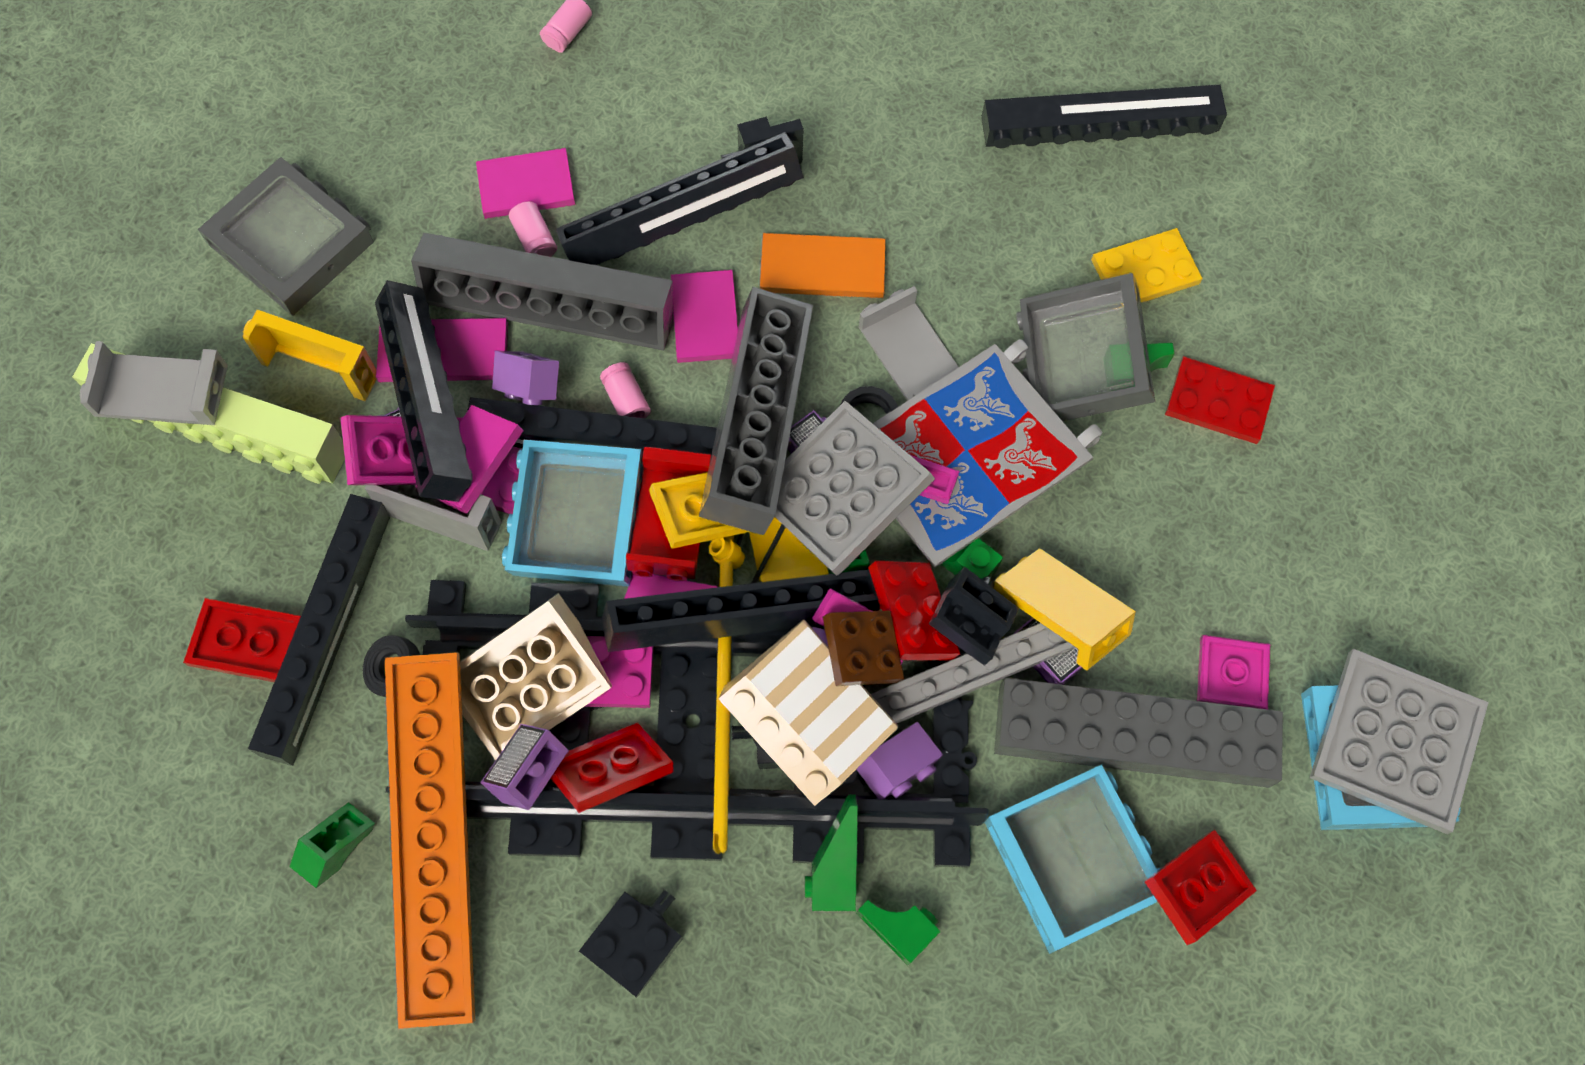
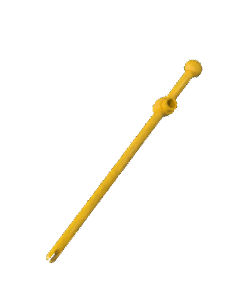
[709,535,745,854]

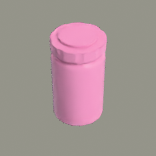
[540,0,592,53]
[508,201,557,257]
[600,362,651,419]

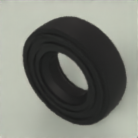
[362,635,420,697]

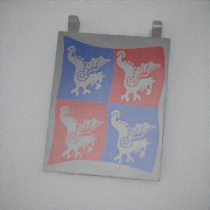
[873,339,1102,568]

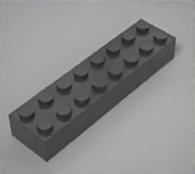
[411,233,673,351]
[699,287,813,535]
[994,678,1283,788]

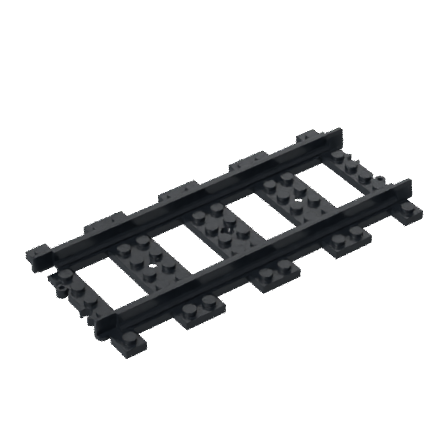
[385,580,989,867]

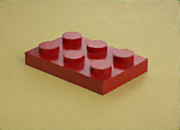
[1165,356,1275,444]
[868,561,960,660]
[183,598,301,682]
[551,722,673,813]
[1144,830,1257,945]

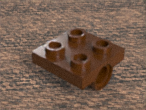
[823,611,904,686]

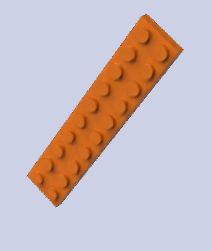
[385,653,475,1029]

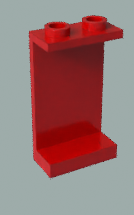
[626,447,711,581]

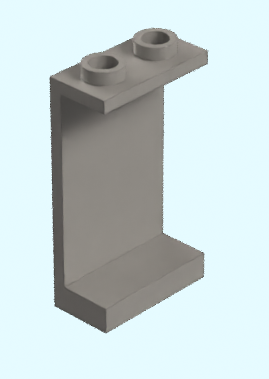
[859,286,958,401]
[80,341,228,425]
[365,485,501,551]

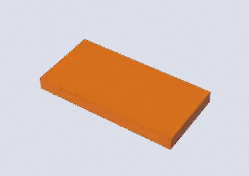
[760,233,885,298]

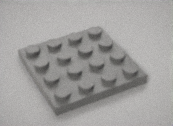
[775,401,935,576]
[1310,649,1489,834]

